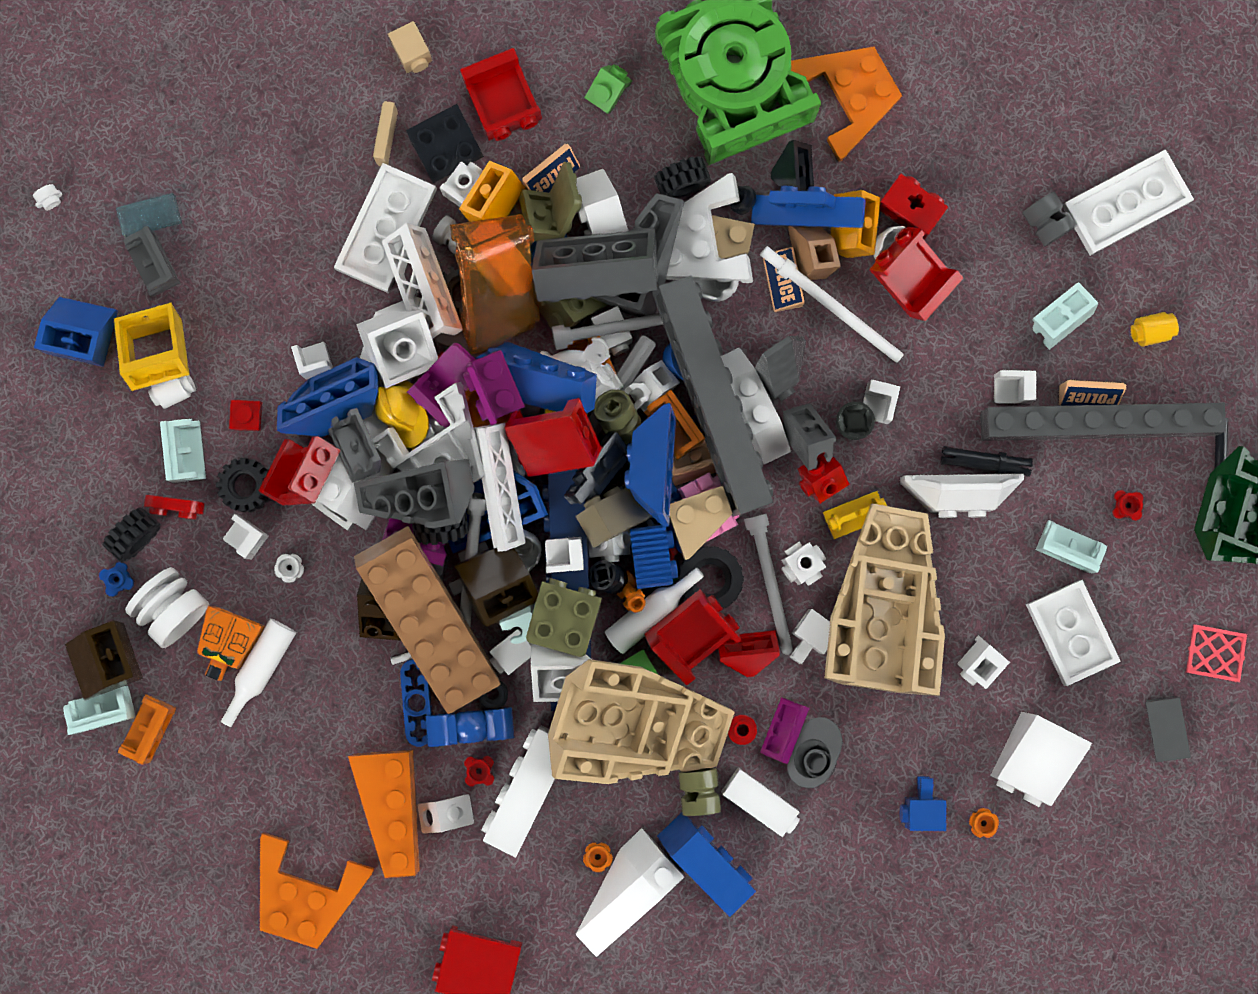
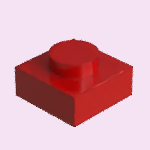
[229,400,262,431]

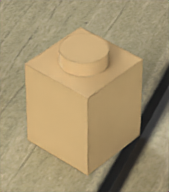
[388,21,432,73]

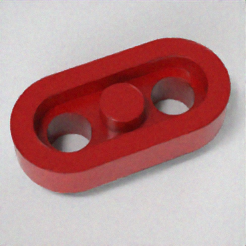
[143,495,205,520]

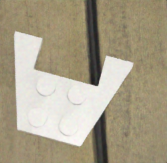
[666,173,753,283]
[372,382,485,483]

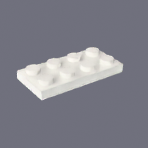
[1063,149,1194,256]
[334,163,437,293]

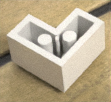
[576,169,628,236]

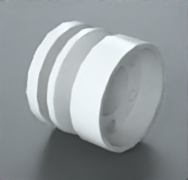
[125,567,209,648]

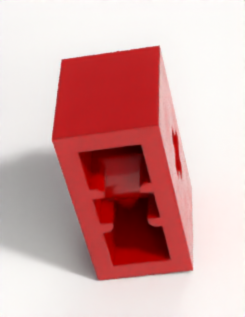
[879,174,948,240]

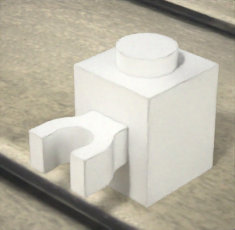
[624,360,680,411]
[790,609,830,664]

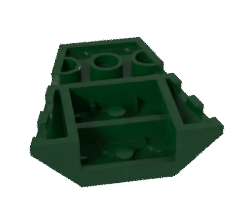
[1194,446,1258,564]

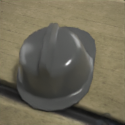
[787,717,843,789]

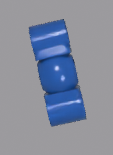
[425,707,515,747]

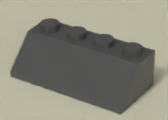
[532,229,658,302]

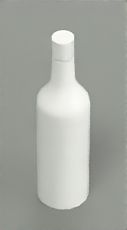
[605,568,704,654]
[221,618,296,727]

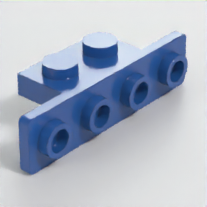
[751,186,866,228]

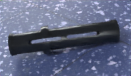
[940,446,1033,477]

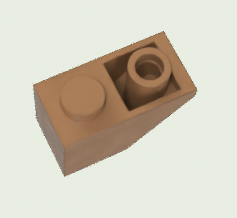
[788,226,841,280]

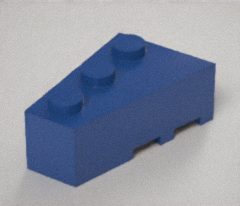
[657,812,756,917]

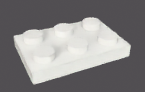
[1026,580,1121,686]

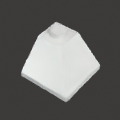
[356,310,438,388]
[531,643,592,702]

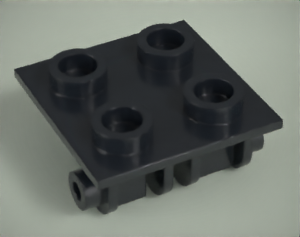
[405,104,484,183]

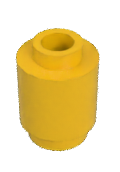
[1131,312,1179,347]

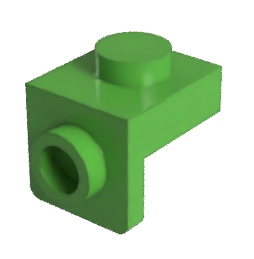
[584,64,632,114]

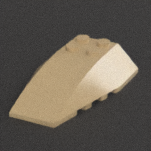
[824,504,945,696]
[548,659,735,784]

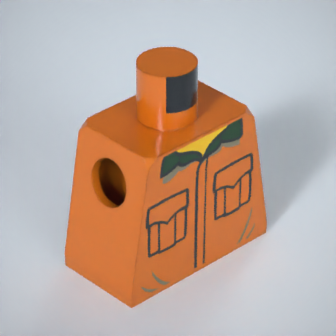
[197,606,265,681]

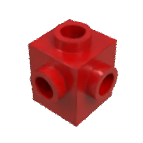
[797,452,850,504]

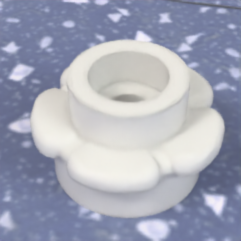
[33,184,62,210]
[274,554,304,583]

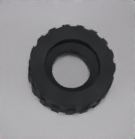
[678,546,744,609]

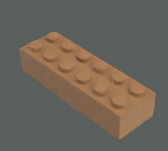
[354,526,501,714]

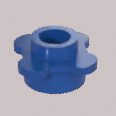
[99,562,134,597]

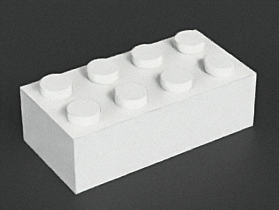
[481,725,555,858]

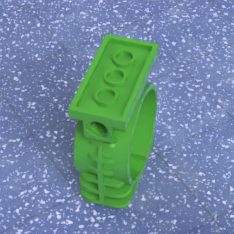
[655,0,821,165]

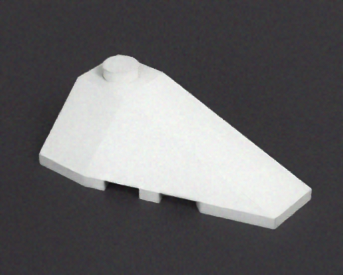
[316,404,391,530]
[576,828,684,957]

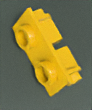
[823,491,887,539]

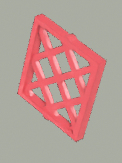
[1186,624,1247,682]

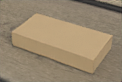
[373,101,398,166]

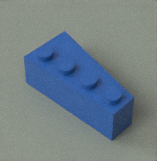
[476,342,597,414]

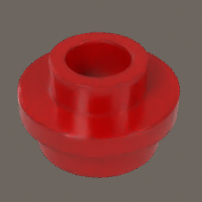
[728,715,757,745]

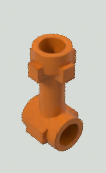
[617,570,646,612]

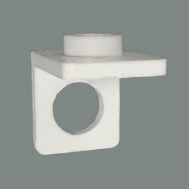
[418,795,474,833]

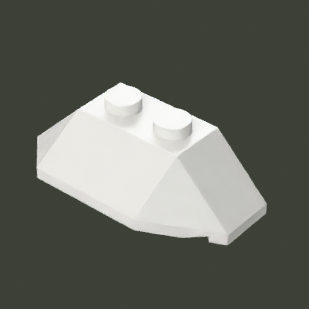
[721,348,791,465]
[900,474,1024,518]

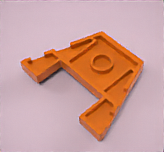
[791,47,902,162]
[260,833,375,949]

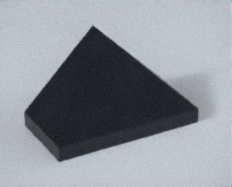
[770,140,814,191]

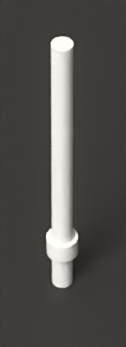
[760,246,904,363]

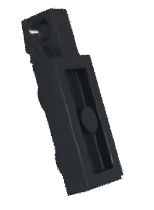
[564,431,628,505]

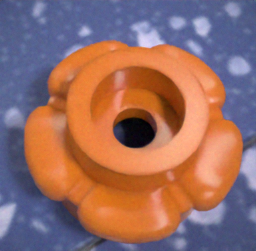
[969,808,999,838]
[583,842,613,872]

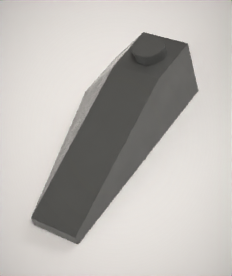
[592,193,684,317]
[755,336,806,402]
[354,459,474,529]

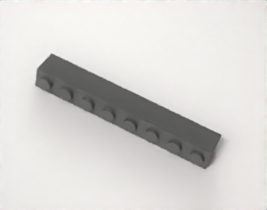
[652,275,773,517]
[980,403,1226,441]

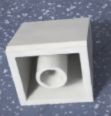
[990,712,1092,807]

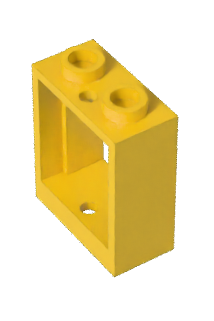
[114,303,190,391]

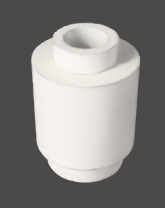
[148,375,196,409]

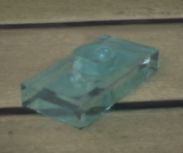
[116,193,182,238]

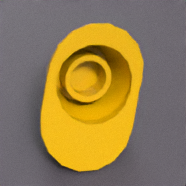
[375,380,429,448]

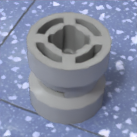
[432,215,467,256]

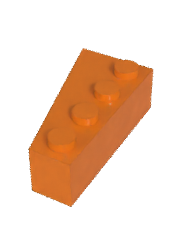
[348,750,420,878]

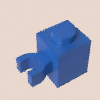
[900,776,946,831]

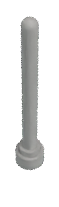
[552,313,663,350]
[460,493,487,627]
[744,514,793,655]

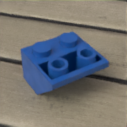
[34,297,118,367]

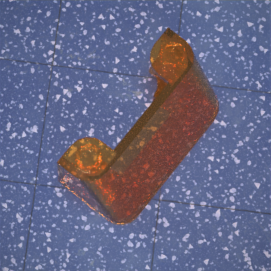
[450,214,540,354]

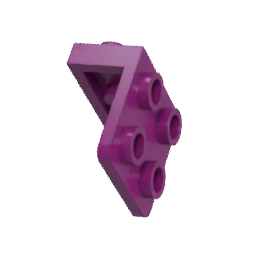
[407,343,476,428]

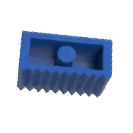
[630,525,678,589]

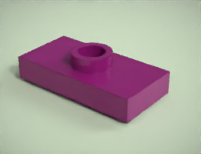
[760,697,809,764]

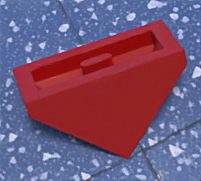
[718,630,780,677]

